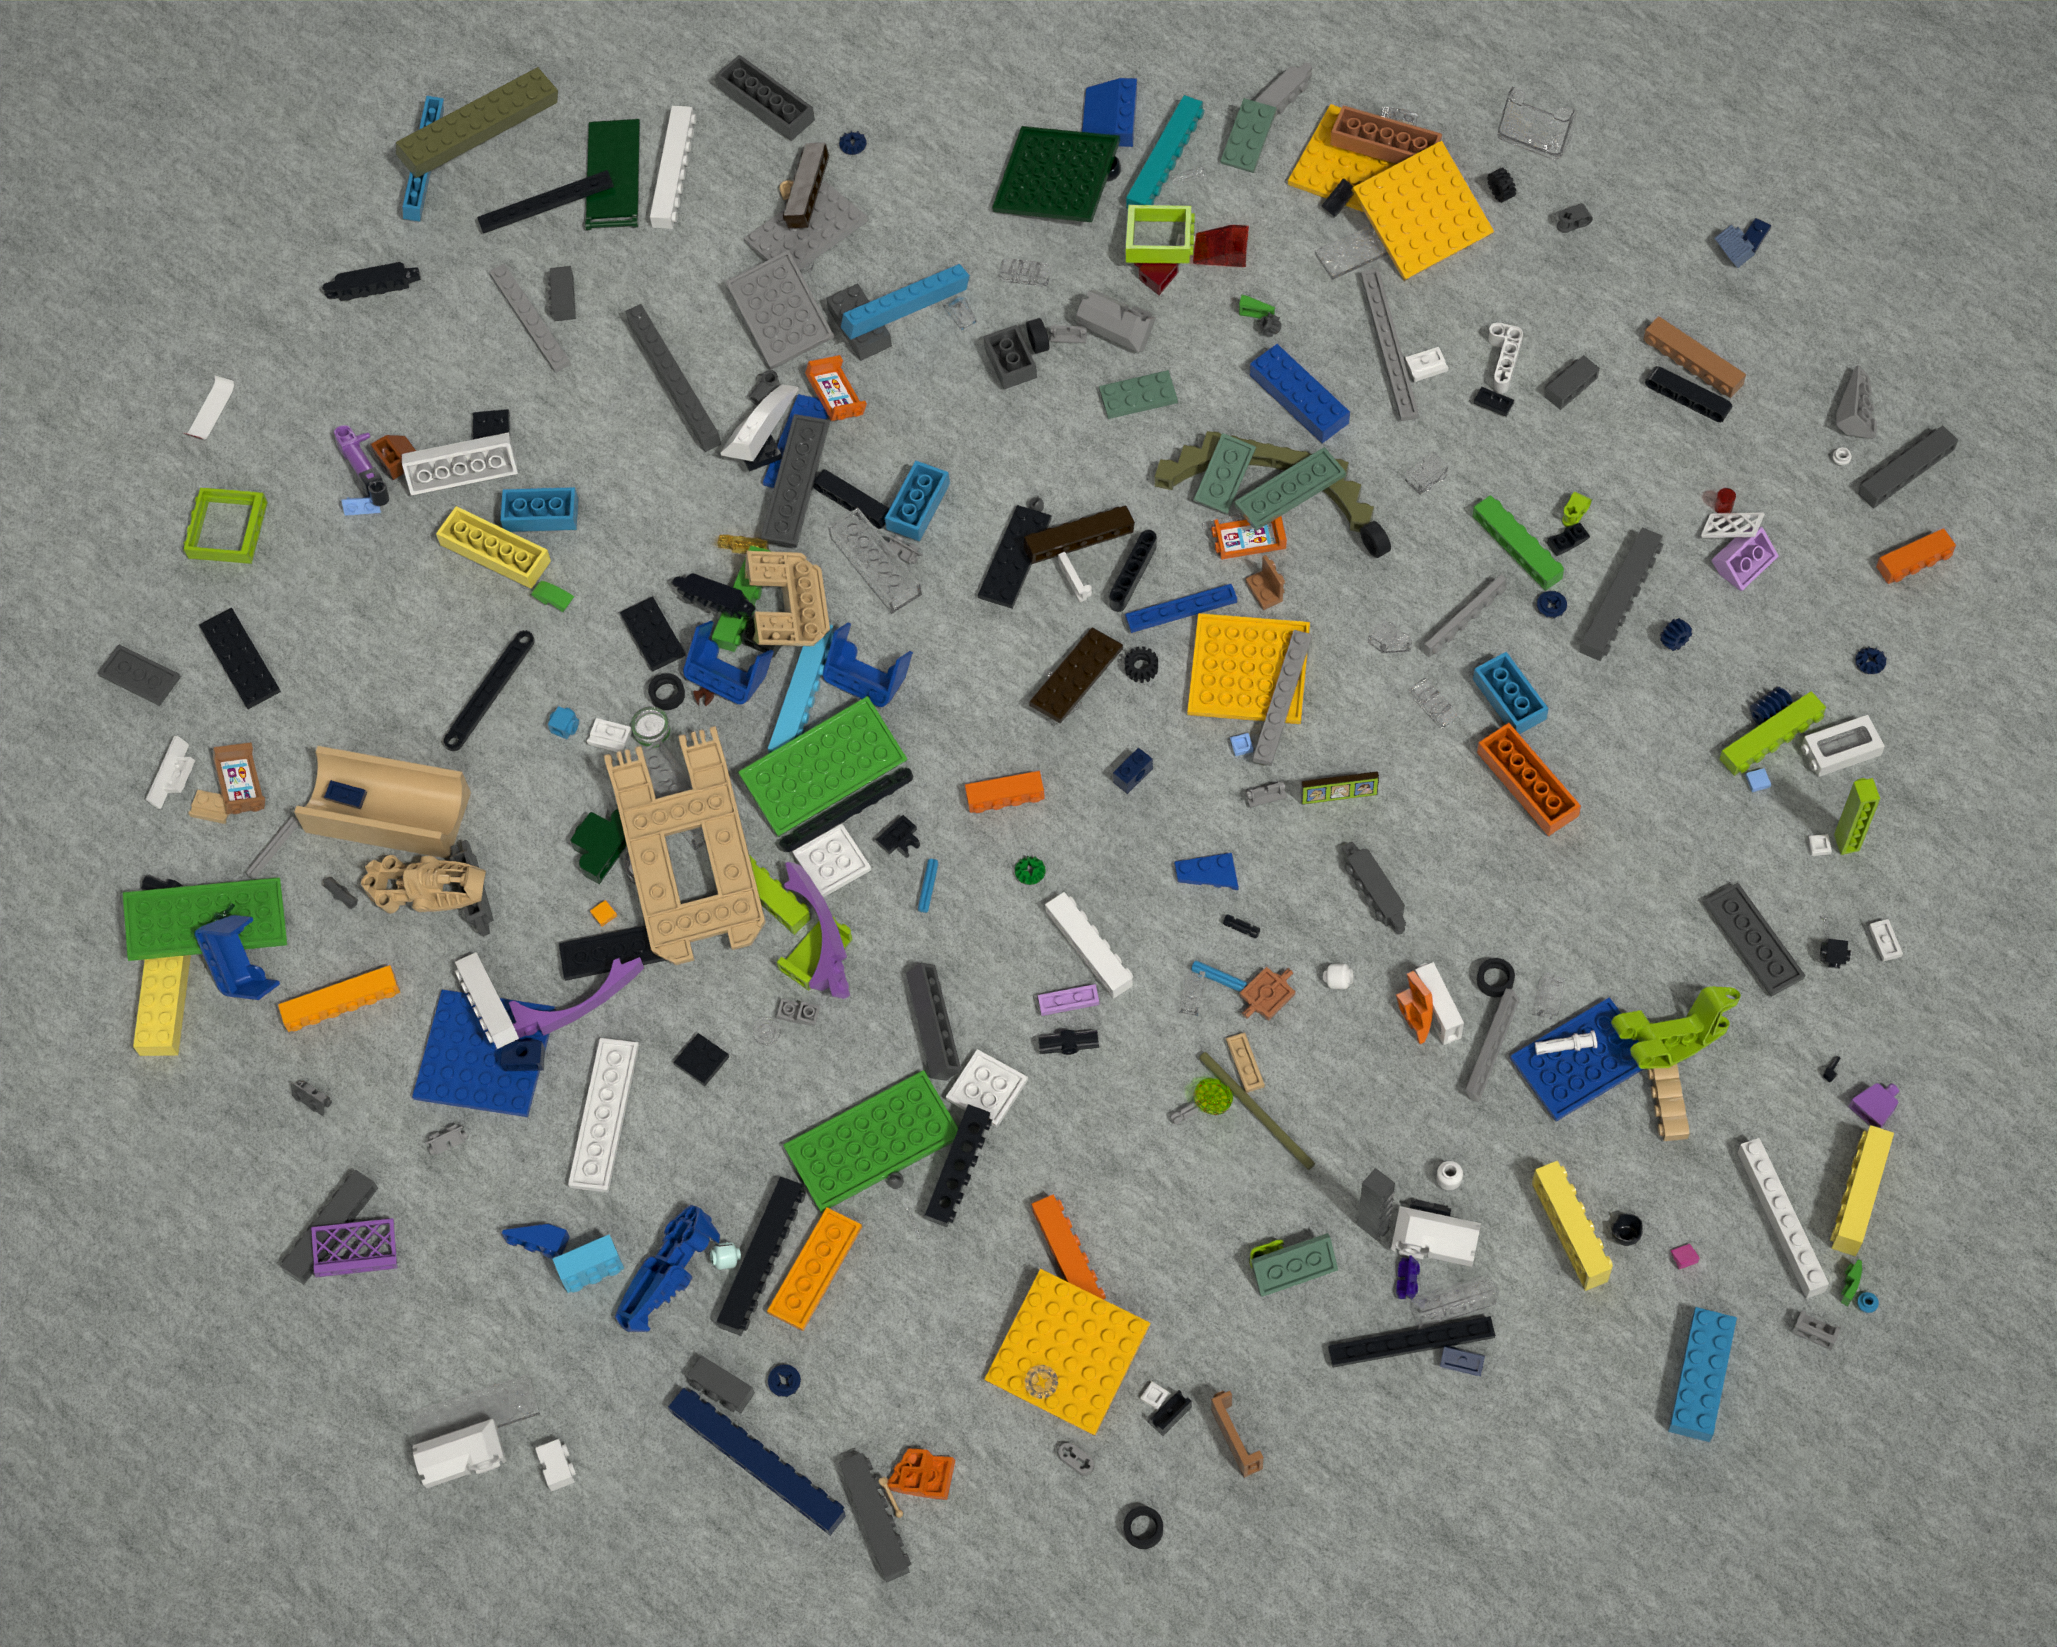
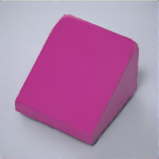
[1671,1244,1700,1270]

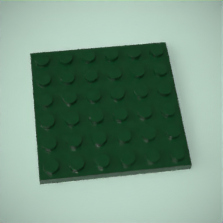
[992,126,1120,223]

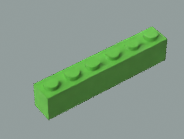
[1472,495,1564,591]
[712,546,771,652]

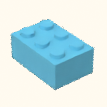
[553,1234,624,1293]

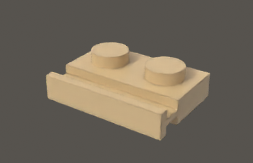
[188,790,229,824]

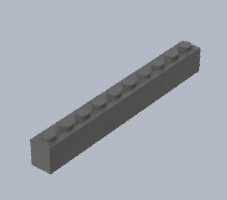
[625,304,721,452]

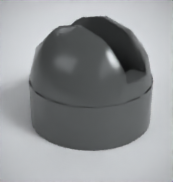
[1029,497,1044,512]
[887,1171,904,1189]

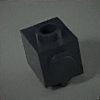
[1820,939,1851,969]

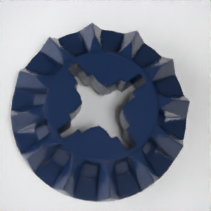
[839,131,867,155]
[1537,591,1567,619]
[1856,646,1887,674]
[768,1364,801,1397]

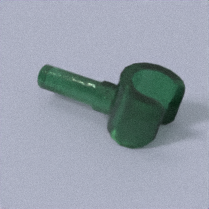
[214,903,235,922]

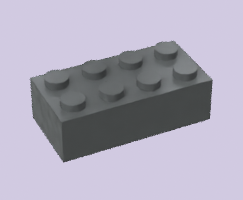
[827,283,892,361]

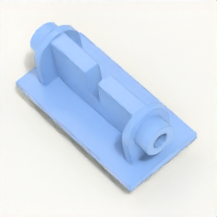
[341,497,381,516]

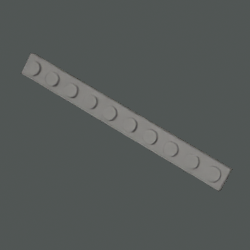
[1361,268,1419,421]

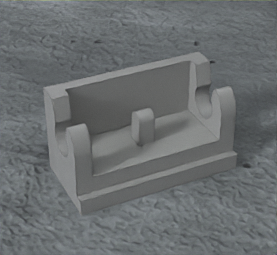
[1792,1311,1841,1350]

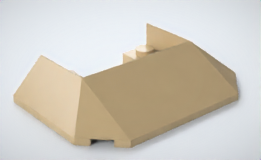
[745,551,830,646]

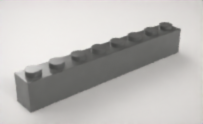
[1580,527,1664,661]

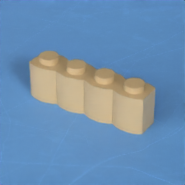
[1647,1064,1690,1141]

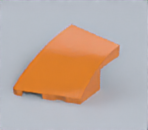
[1396,971,1433,1044]
[882,1448,956,1500]

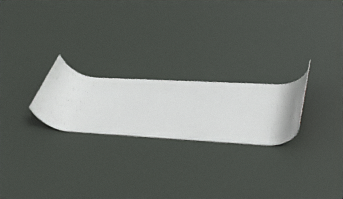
[183,375,234,440]

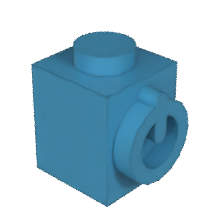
[548,706,579,739]

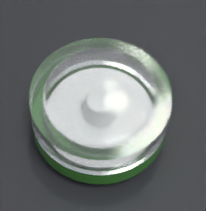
[631,706,670,746]

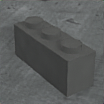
[547,266,576,321]
[1545,355,1600,410]
[688,1356,755,1413]

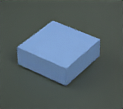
[1230,733,1254,757]
[1745,768,1771,792]

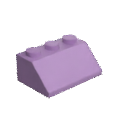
[1711,527,1779,591]

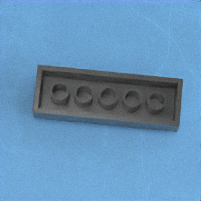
[716,55,815,141]

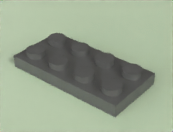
[98,644,181,706]

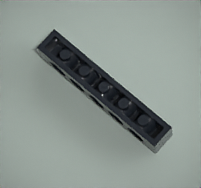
[925,1104,993,1227]

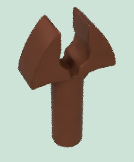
[693,687,714,706]

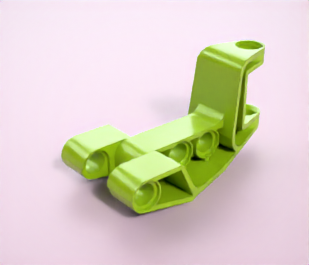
[1611,986,1741,1069]

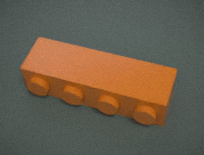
[1876,528,1956,584]
[965,771,1045,813]

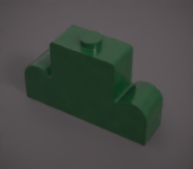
[570,809,627,885]

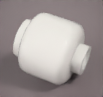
[1323,963,1353,989]
[1436,1161,1463,1190]

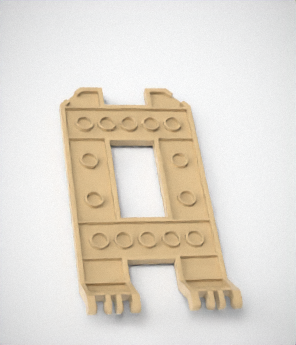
[604,726,766,965]

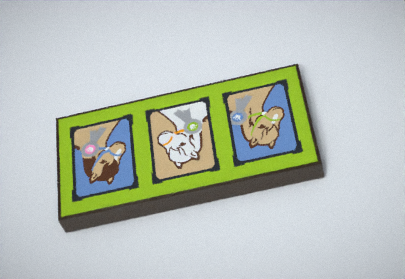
[1301,771,1379,805]

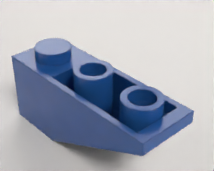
[502,1224,570,1259]

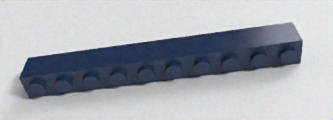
[668,1388,846,1536]

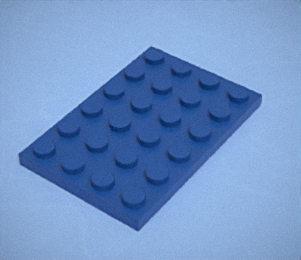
[1510,997,1644,1122]

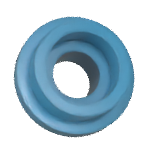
[1857,1292,1879,1313]

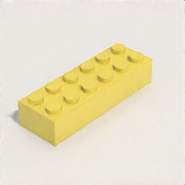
[436,506,551,589]
[133,955,191,1056]
[1830,1125,1894,1257]
[1532,1160,1613,1291]

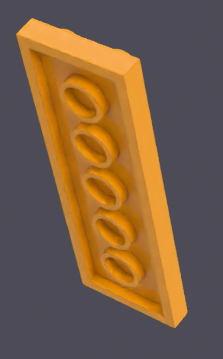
[767,1207,862,1331]

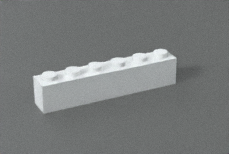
[1045,892,1133,999]
[455,952,519,1049]

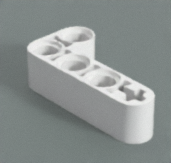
[1488,323,1523,394]

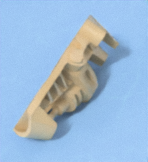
[361,855,486,914]

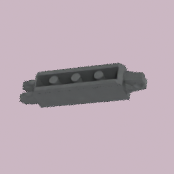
[450,840,494,937]
[1342,842,1406,934]

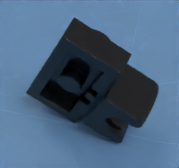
[876,815,920,858]

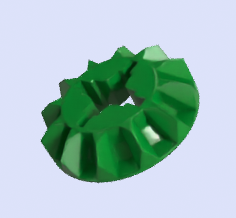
[1015,855,1046,885]

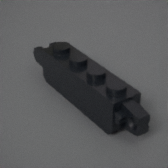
[322,262,421,301]
[672,573,756,619]

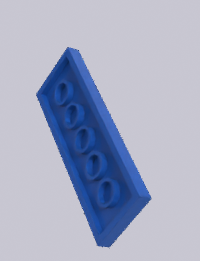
[763,394,828,488]

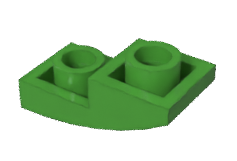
[531,581,574,612]
[1841,1259,1862,1307]

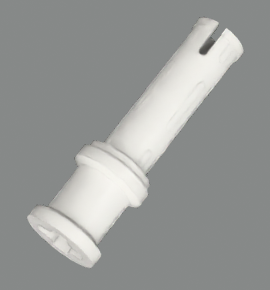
[1535,1030,1597,1055]

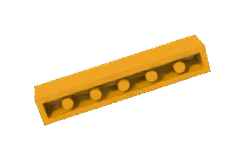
[278,965,401,1032]

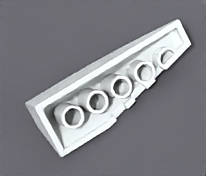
[720,384,799,461]

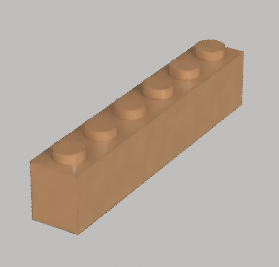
[1643,316,1746,398]

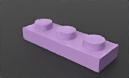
[1038,984,1100,1016]

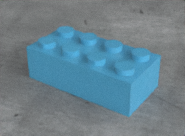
[885,460,950,542]
[500,487,579,532]
[1473,652,1549,734]

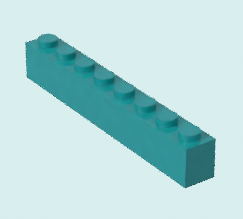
[1126,95,1205,209]

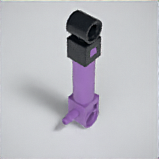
[334,425,390,506]

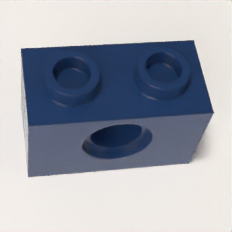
[1113,747,1153,794]
[501,1039,545,1071]

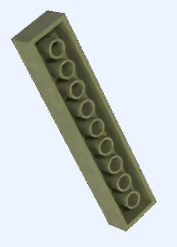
[396,67,558,178]

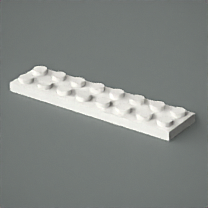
[568,1038,639,1193]

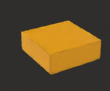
[590,900,617,927]

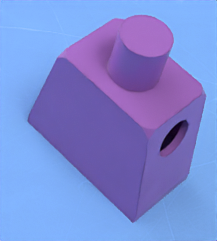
[1849,1083,1899,1129]

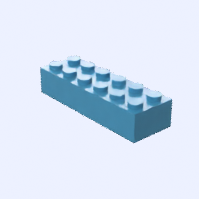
[1668,1307,1737,1442]

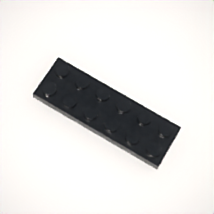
[978,505,1052,609]
[199,607,281,709]
[559,926,667,981]

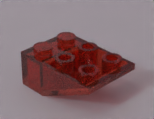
[1193,225,1249,267]

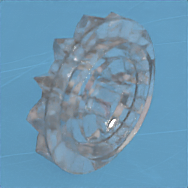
[1025,1365,1058,1399]

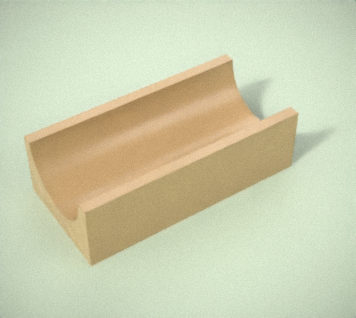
[294,746,471,859]

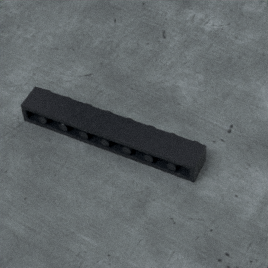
[716,1176,806,1336]

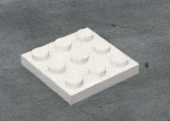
[792,824,871,898]
[946,1049,1028,1128]

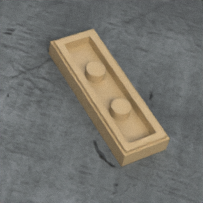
[1226,1032,1265,1093]

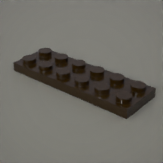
[1029,627,1123,724]

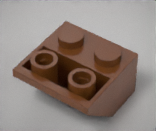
[371,435,416,480]

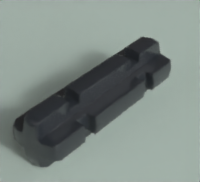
[1223,914,1260,938]

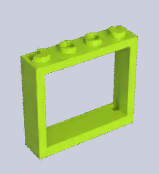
[1126,205,1195,263]
[183,487,268,564]

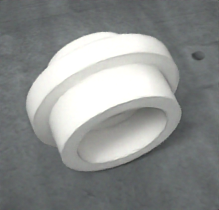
[1833,447,1852,465]

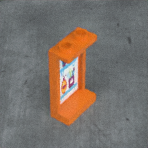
[805,355,867,421]
[1211,516,1287,560]

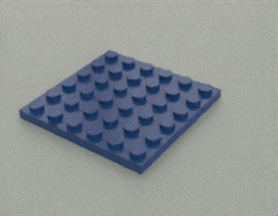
[412,990,556,1117]

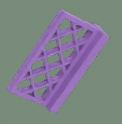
[311,1218,398,1278]

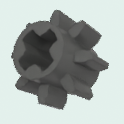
[1259,313,1282,337]

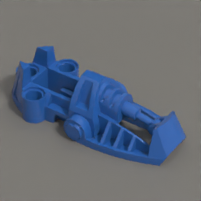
[615,1205,720,1332]

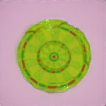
[1193,1078,1233,1115]

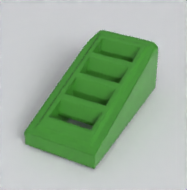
[1239,295,1275,319]

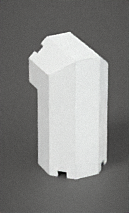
[1391,1206,1481,1267]
[413,1419,507,1488]

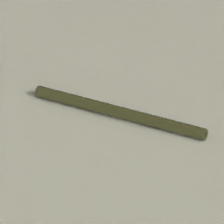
[1199,1052,1315,1170]

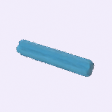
[918,859,938,913]
[1192,961,1247,992]

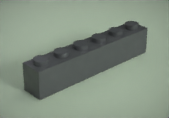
[1858,425,1958,509]
[906,962,962,1081]
[1357,1168,1395,1240]
[280,1170,378,1285]
[839,1453,912,1583]

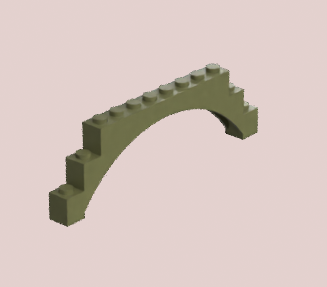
[1155,431,1374,532]

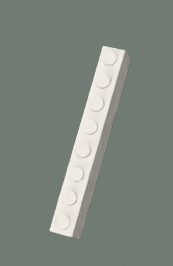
[650,106,696,229]
[1737,1138,1829,1299]

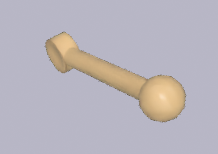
[879,1477,903,1518]

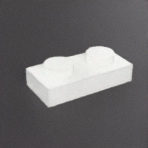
[1869,919,1903,962]

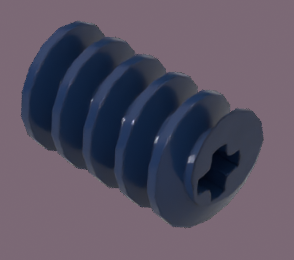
[1749,686,1793,725]

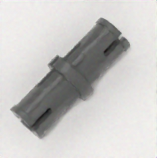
[323,877,358,909]

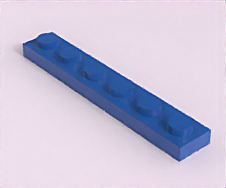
[1125,584,1237,633]

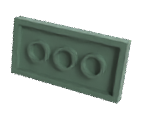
[1220,98,1277,173]
[1099,370,1178,419]
[1194,433,1256,515]
[1251,1233,1338,1297]

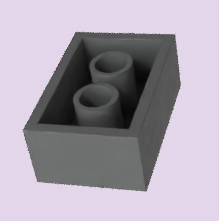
[983,325,1037,390]

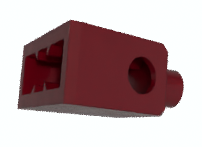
[1134,263,1179,296]

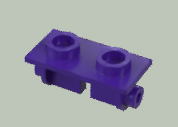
[1396,1255,1420,1301]

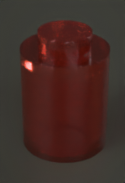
[1714,488,1736,513]

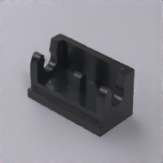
[1148,1390,1192,1436]

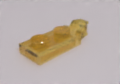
[717,535,769,554]

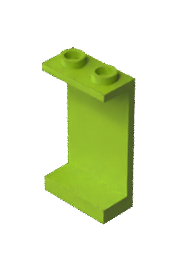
[777,916,853,991]

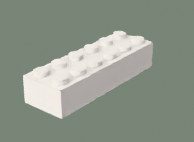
[402,433,518,495]

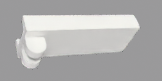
[1058,552,1092,602]

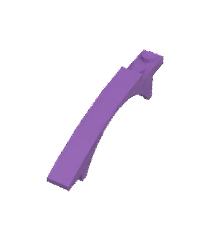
[784,862,850,999]
[509,957,644,1040]

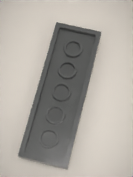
[1704,883,1806,997]

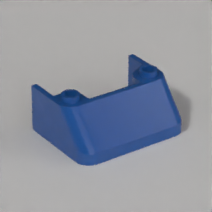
[683,621,774,705]
[823,622,913,707]
[195,915,280,1000]

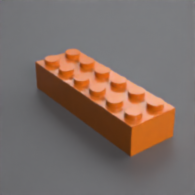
[1477,723,1581,836]

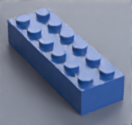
[1250,344,1350,444]

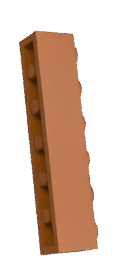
[1031,1194,1106,1300]

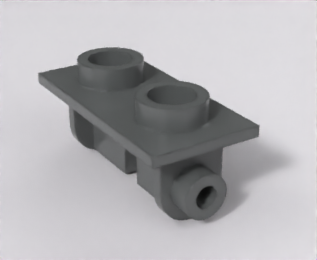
[292,1081,332,1116]

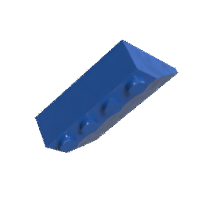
[1082,78,1137,147]

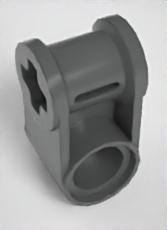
[1557,203,1593,233]

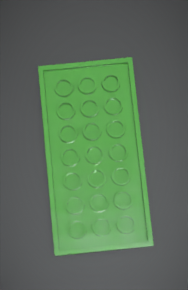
[738,696,908,837]
[123,878,287,961]
[783,1070,958,1213]

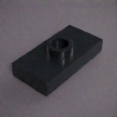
[1322,178,1354,217]
[1474,387,1515,417]

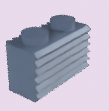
[1715,224,1755,268]

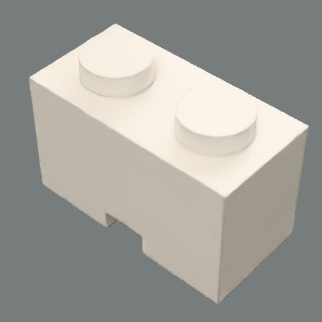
[535,1439,576,1492]

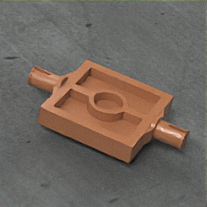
[1240,967,1296,1021]

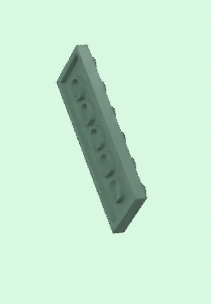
[1234,447,1346,531]

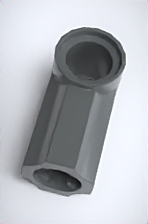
[749,370,780,406]

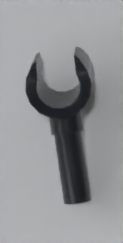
[1823,1056,1841,1083]

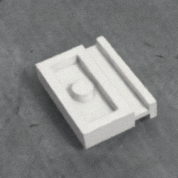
[1405,347,1449,382]
[587,718,632,754]

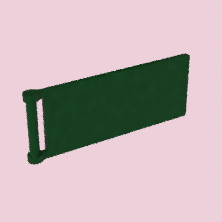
[585,119,640,231]

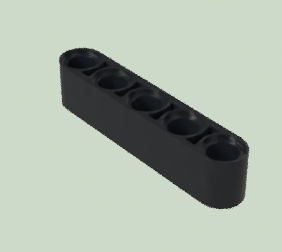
[1645,366,1733,423]
[813,469,889,529]
[1109,530,1157,612]

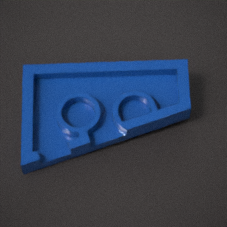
[1174,853,1239,890]

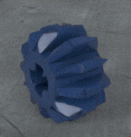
[1660,618,1692,651]

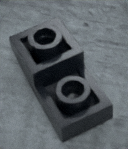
[1546,523,1590,556]

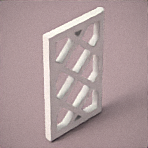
[1701,512,1765,538]

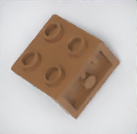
[1246,555,1285,610]

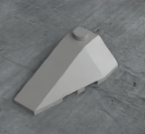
[1836,365,1877,439]

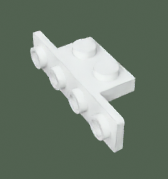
[146,736,195,809]

